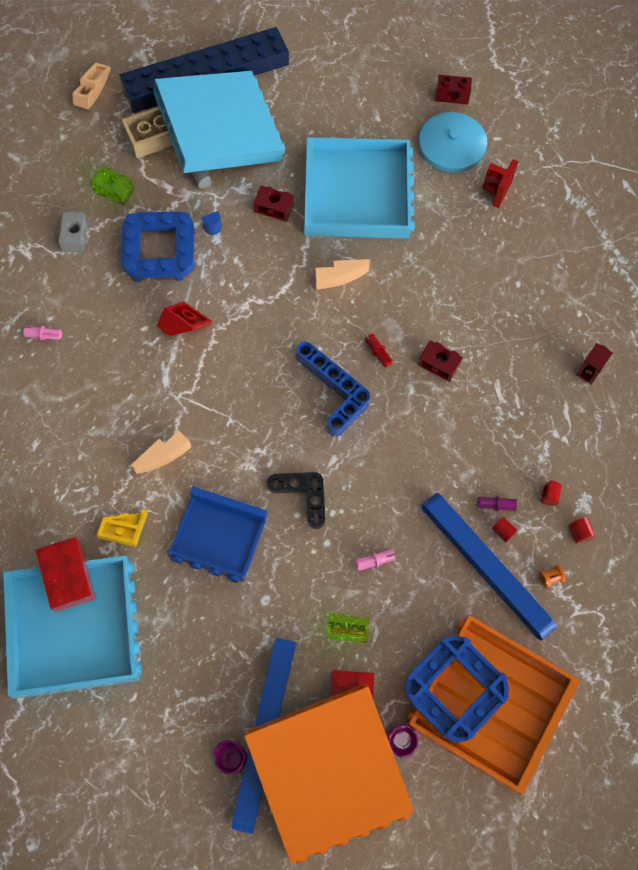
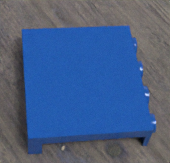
[167,486,268,583]

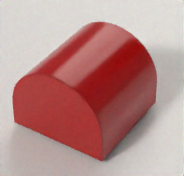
[540,480,562,506]
[492,517,517,543]
[569,517,596,544]

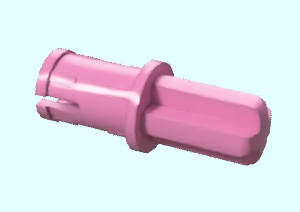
[23,325,62,340]
[355,549,396,571]

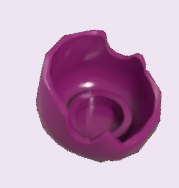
[387,724,419,758]
[213,740,247,775]

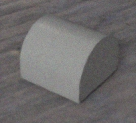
[191,170,212,189]

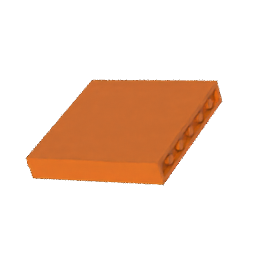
[244,683,415,863]

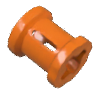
[539,565,566,588]

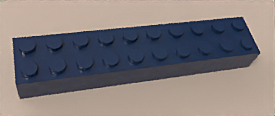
[119,27,289,113]

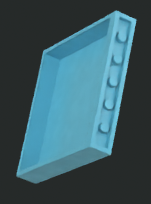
[153,71,285,173]
[304,137,415,238]
[4,556,142,699]

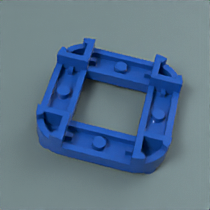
[121,211,195,282]
[404,636,509,743]

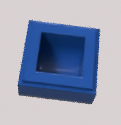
[202,211,222,235]

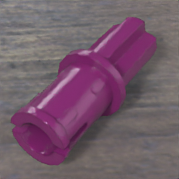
[477,496,517,511]

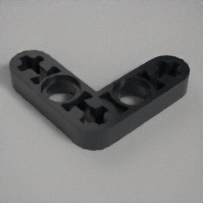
[267,472,325,529]

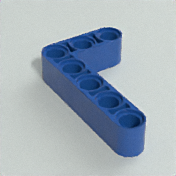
[297,342,370,436]

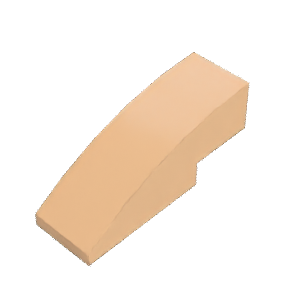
[72,62,111,110]
[315,259,370,289]
[131,431,191,474]

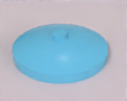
[419,112,487,173]

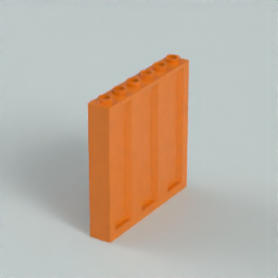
[406,615,581,795]

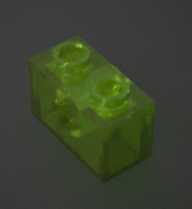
[90,166,134,206]

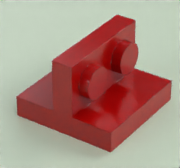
[482,159,519,208]

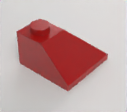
[157,302,212,336]

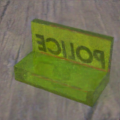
[326,614,369,643]

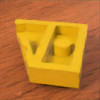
[97,510,148,547]

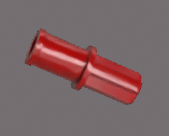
[365,334,393,367]

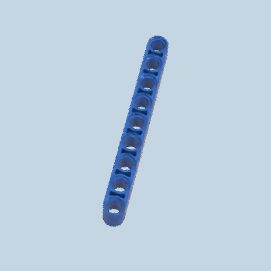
[421,493,557,641]
[231,638,296,834]

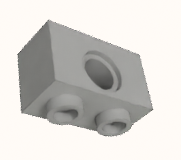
[59,212,90,253]

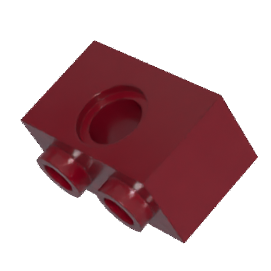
[435,74,472,104]
[253,186,294,222]
[418,340,463,382]
[576,343,613,385]

